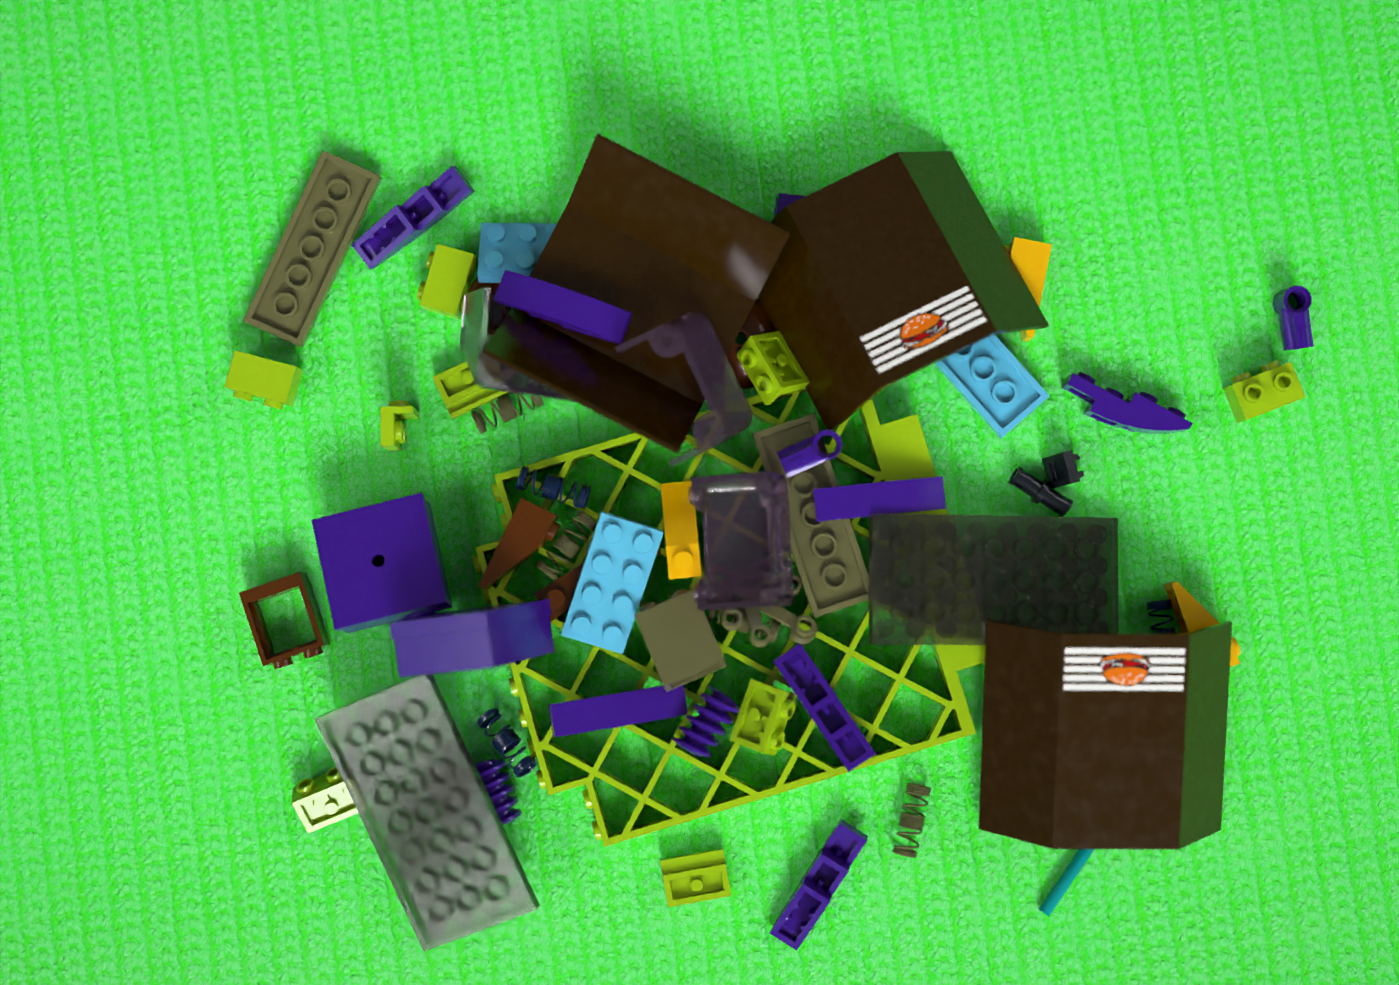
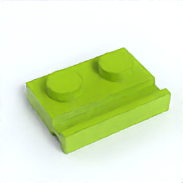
[432,354,510,419]
[660,848,732,907]

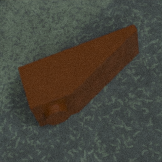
[478,498,561,589]

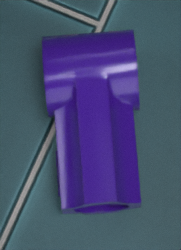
[1273,286,1314,351]
[776,430,842,478]

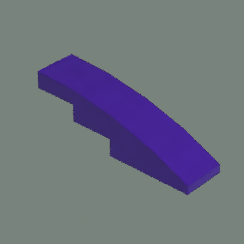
[352,166,475,270]
[494,270,632,345]
[813,476,946,522]
[773,644,876,773]
[549,685,688,737]
[770,819,868,950]

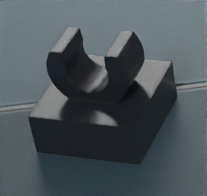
[1042,450,1084,488]

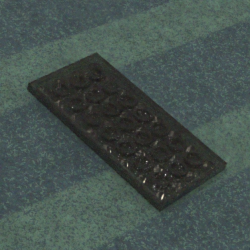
[869,513,1119,645]
[314,674,540,952]

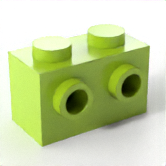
[417,244,478,320]
[224,350,303,410]
[1223,360,1305,423]

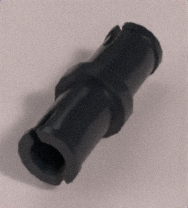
[1008,466,1073,518]

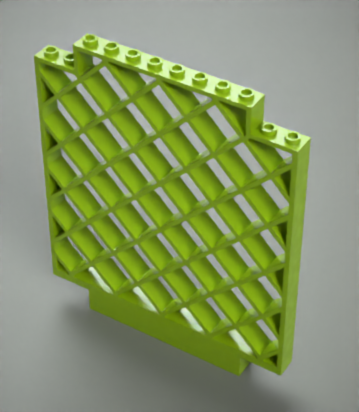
[473,389,985,847]

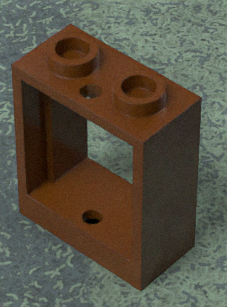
[239,572,330,670]

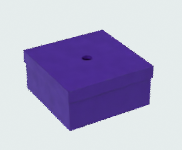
[312,493,453,633]
[389,599,555,677]

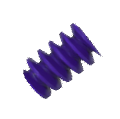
[672,684,740,757]
[466,758,522,830]

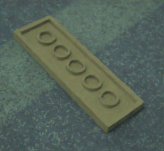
[243,150,382,348]
[752,413,876,618]

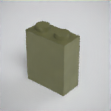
[634,589,727,692]

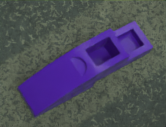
[1061,372,1192,434]

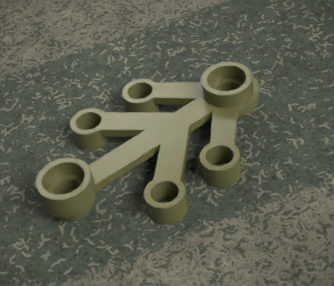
[703,558,817,647]

